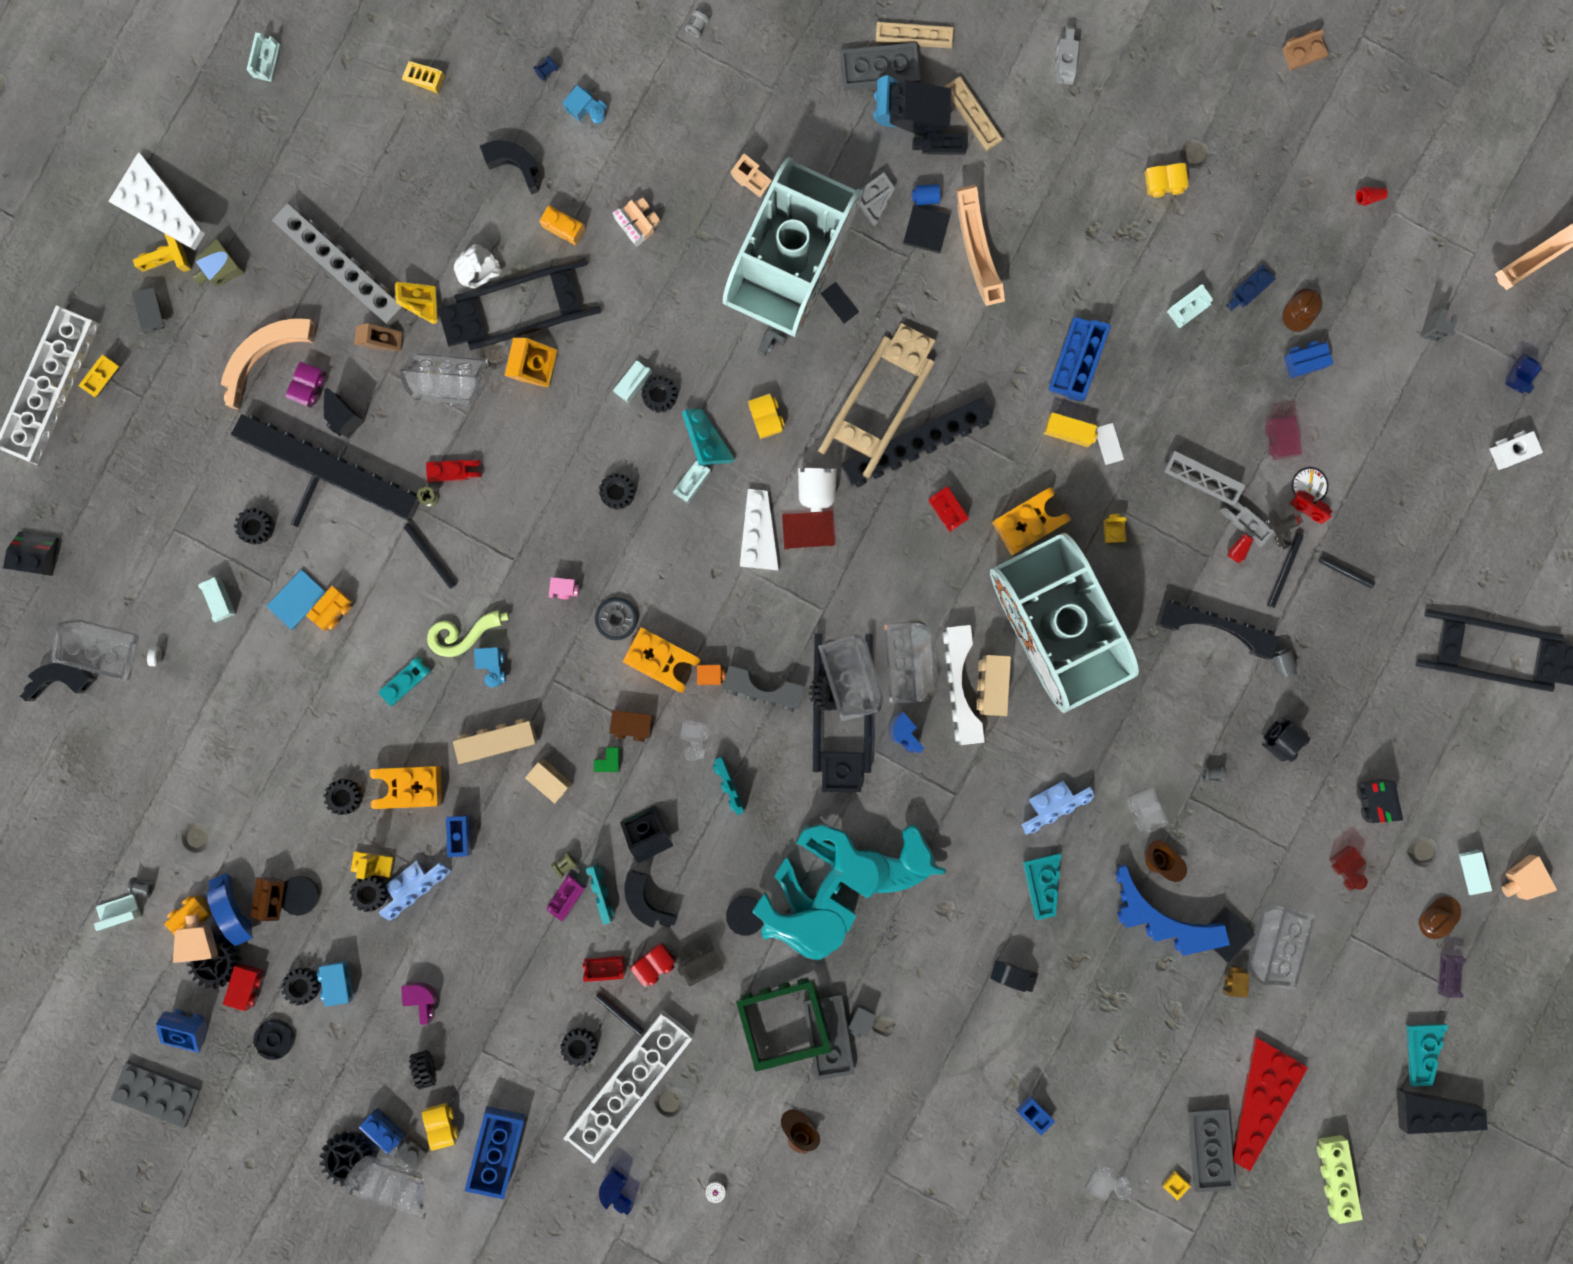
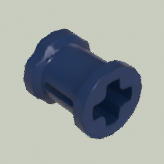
[533,56,559,82]

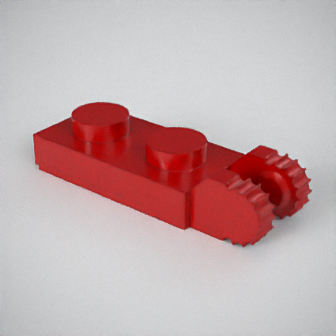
[426,460,482,483]

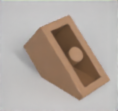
[354,323,403,351]

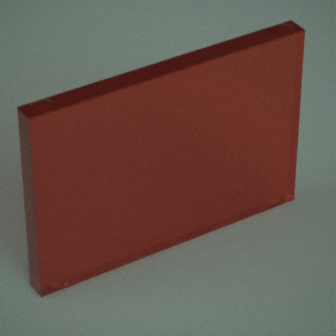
[782,510,835,550]

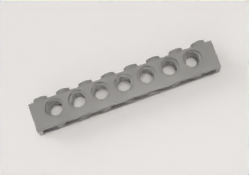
[272,203,406,328]

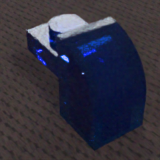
[1505,353,1542,394]
[599,1166,634,1215]

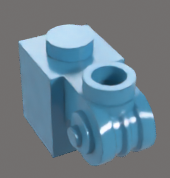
[562,85,607,124]
[474,647,506,687]

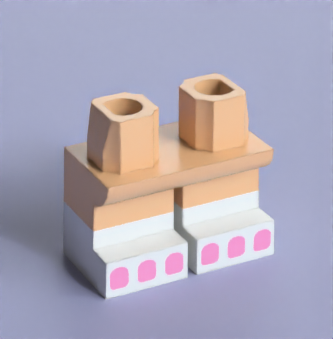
[613,198,660,247]

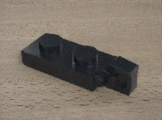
[912,133,966,155]

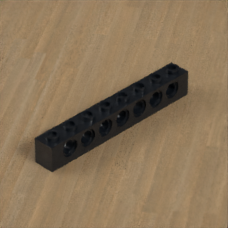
[841,397,993,488]

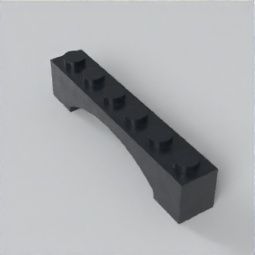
[1156,600,1280,660]

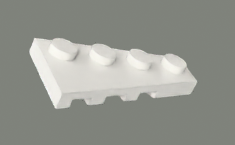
[740,489,779,571]

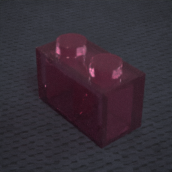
[1265,416,1302,460]

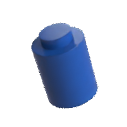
[911,184,940,205]

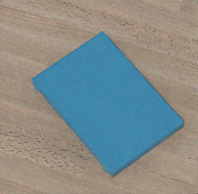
[267,569,326,630]

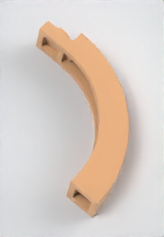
[956,184,1005,306]
[1495,223,1573,290]
[221,319,316,410]

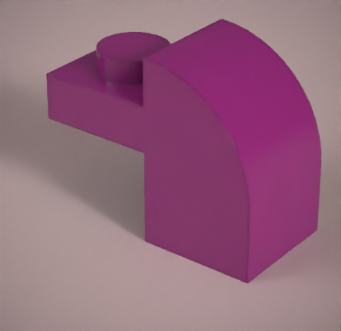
[401,982,438,1025]

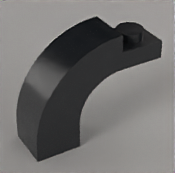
[479,140,540,195]
[20,663,97,701]
[624,870,678,928]

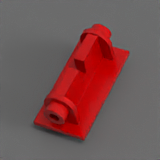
[1289,489,1333,524]

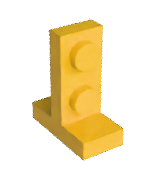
[133,233,191,272]
[351,851,394,879]

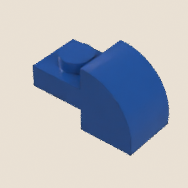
[1016,1095,1055,1135]

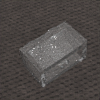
[1127,787,1169,834]

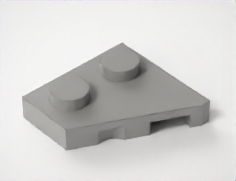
[859,172,895,227]

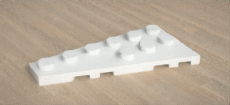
[109,152,205,250]

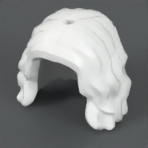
[454,244,502,289]

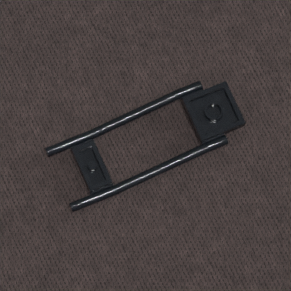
[437,258,601,350]
[1415,609,1573,692]
[812,633,873,792]

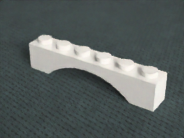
[943,625,984,745]

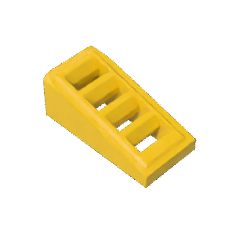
[402,61,445,94]

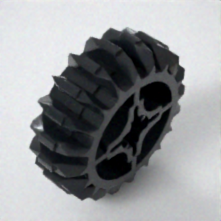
[186,935,242,989]
[319,1131,374,1187]

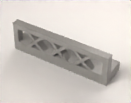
[1163,451,1245,507]

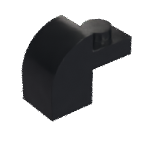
[990,960,1038,992]

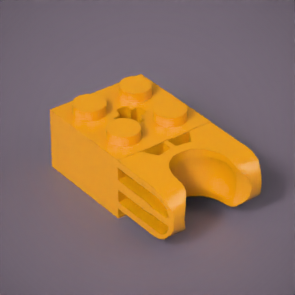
[992,487,1071,555]
[623,627,701,693]
[370,766,442,809]

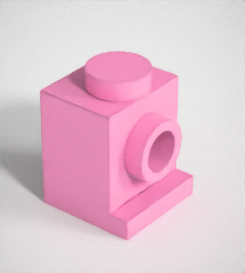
[549,577,579,600]

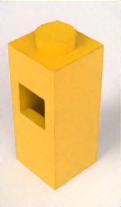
[1044,412,1098,447]

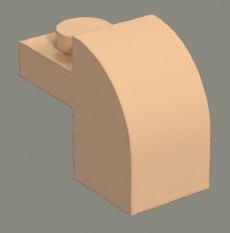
[730,154,772,197]

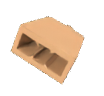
[1502,855,1557,900]
[173,914,218,963]

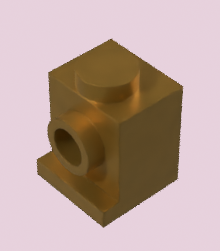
[1223,966,1249,998]

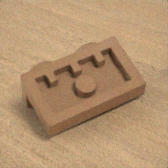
[1282,29,1328,71]

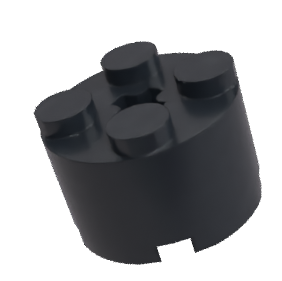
[1262,716,1311,762]

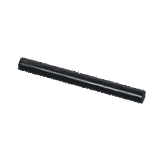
[291,475,319,527]
[403,523,456,589]
[1267,533,1304,608]

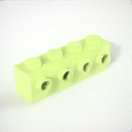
[1317,1135,1363,1224]

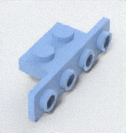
[1022,781,1094,835]
[379,861,451,921]

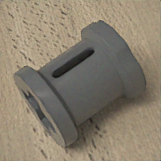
[1202,765,1226,783]
[127,877,154,898]

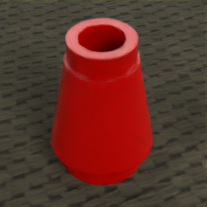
[1356,186,1388,206]
[1227,533,1254,563]

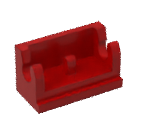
[928,486,969,533]
[583,956,625,982]

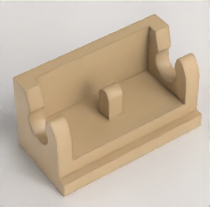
[525,758,573,804]

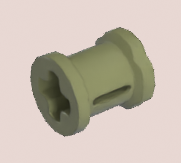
[417,487,439,506]
[551,852,578,878]

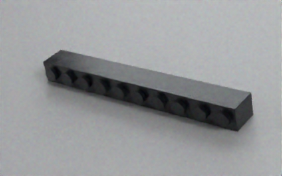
[231,414,420,522]

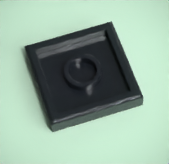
[903,205,950,254]
[1209,907,1255,963]

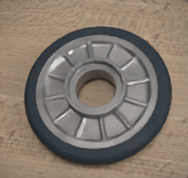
[595,598,638,640]

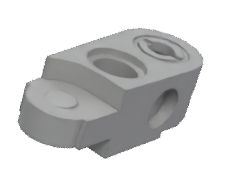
[1054,25,1079,85]

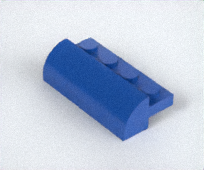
[1048,317,1111,401]
[889,712,925,754]

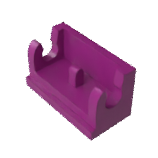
[546,875,587,921]

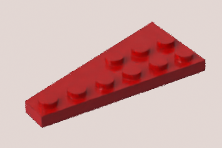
[1232,1036,1308,1171]

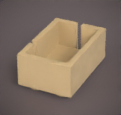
[976,655,1011,716]

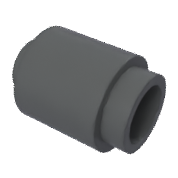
[1273,648,1297,678]

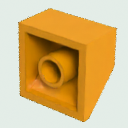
[504,338,557,387]

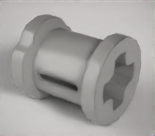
[685,11,709,38]

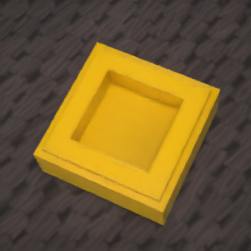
[1162,1171,1191,1201]

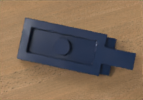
[1226,265,1276,311]

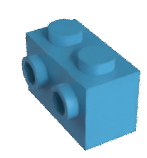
[317,960,354,1007]

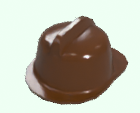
[1282,289,1322,332]
[1144,840,1187,882]
[1419,896,1461,939]
[780,1109,820,1155]

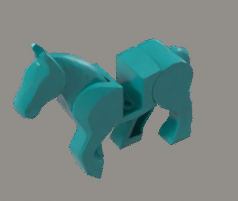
[752,824,946,960]

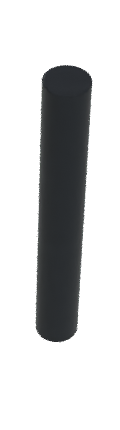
[1318,555,1375,589]
[595,992,644,1036]

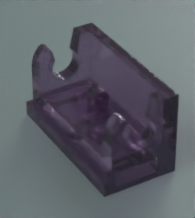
[1438,954,1466,998]

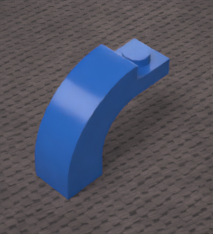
[206,873,253,946]

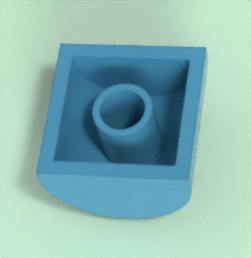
[873,75,900,127]

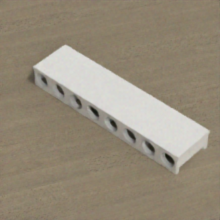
[0,305,100,465]
[563,1010,694,1163]

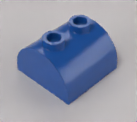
[156,1009,207,1053]

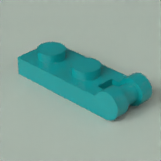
[378,656,432,707]

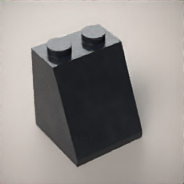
[890,80,951,136]

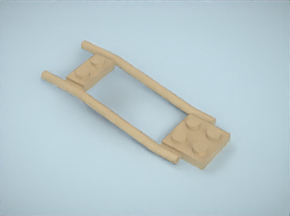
[818,323,936,478]

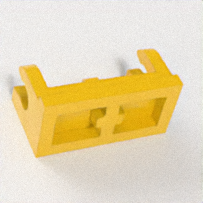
[78,355,120,398]

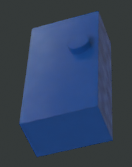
[465,1106,525,1200]

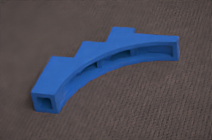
[1115,864,1230,956]

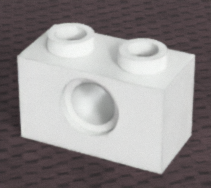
[1490,430,1543,470]

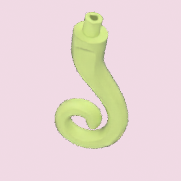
[427,610,509,657]

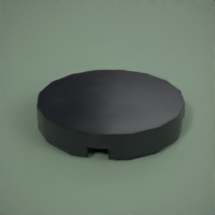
[282,876,320,916]
[726,896,764,936]
[253,1019,294,1060]

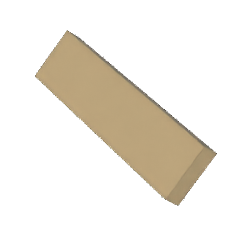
[875,22,954,49]
[944,76,1003,152]

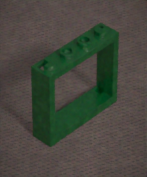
[736,977,834,1072]

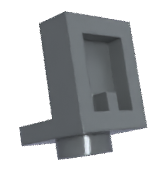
[757,330,786,357]
[393,1137,428,1169]

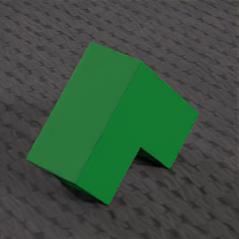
[594,747,620,772]

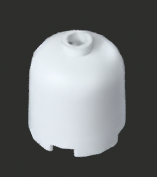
[798,468,837,512]

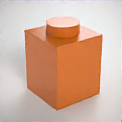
[697,665,725,685]

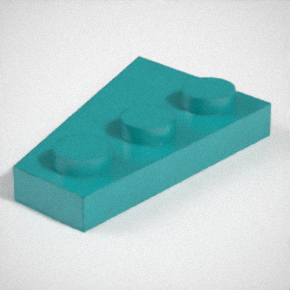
[682,409,735,465]
[712,756,745,816]
[1022,853,1062,920]
[586,863,615,925]
[1406,1023,1449,1087]

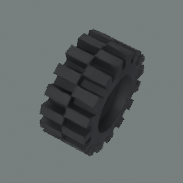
[641,375,677,413]
[599,473,635,510]
[234,508,274,545]
[809,675,846,710]
[323,779,363,815]
[349,875,389,912]
[281,967,321,1006]
[560,1028,598,1067]
[409,1050,437,1090]

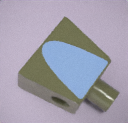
[192,238,244,287]

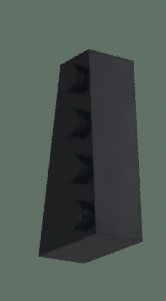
[1396,1088,1488,1134]

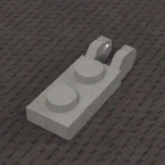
[1220,498,1274,547]

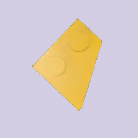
[395,282,438,324]

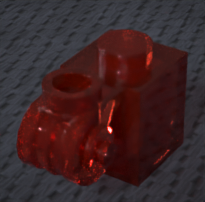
[1329,846,1368,891]

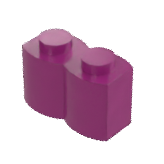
[285,361,326,408]

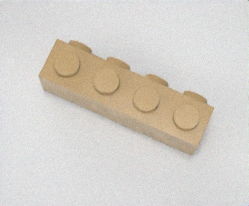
[453,718,538,764]

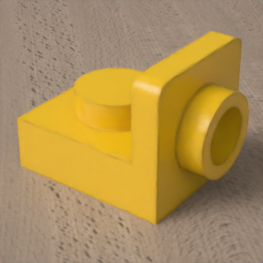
[1103,514,1127,543]

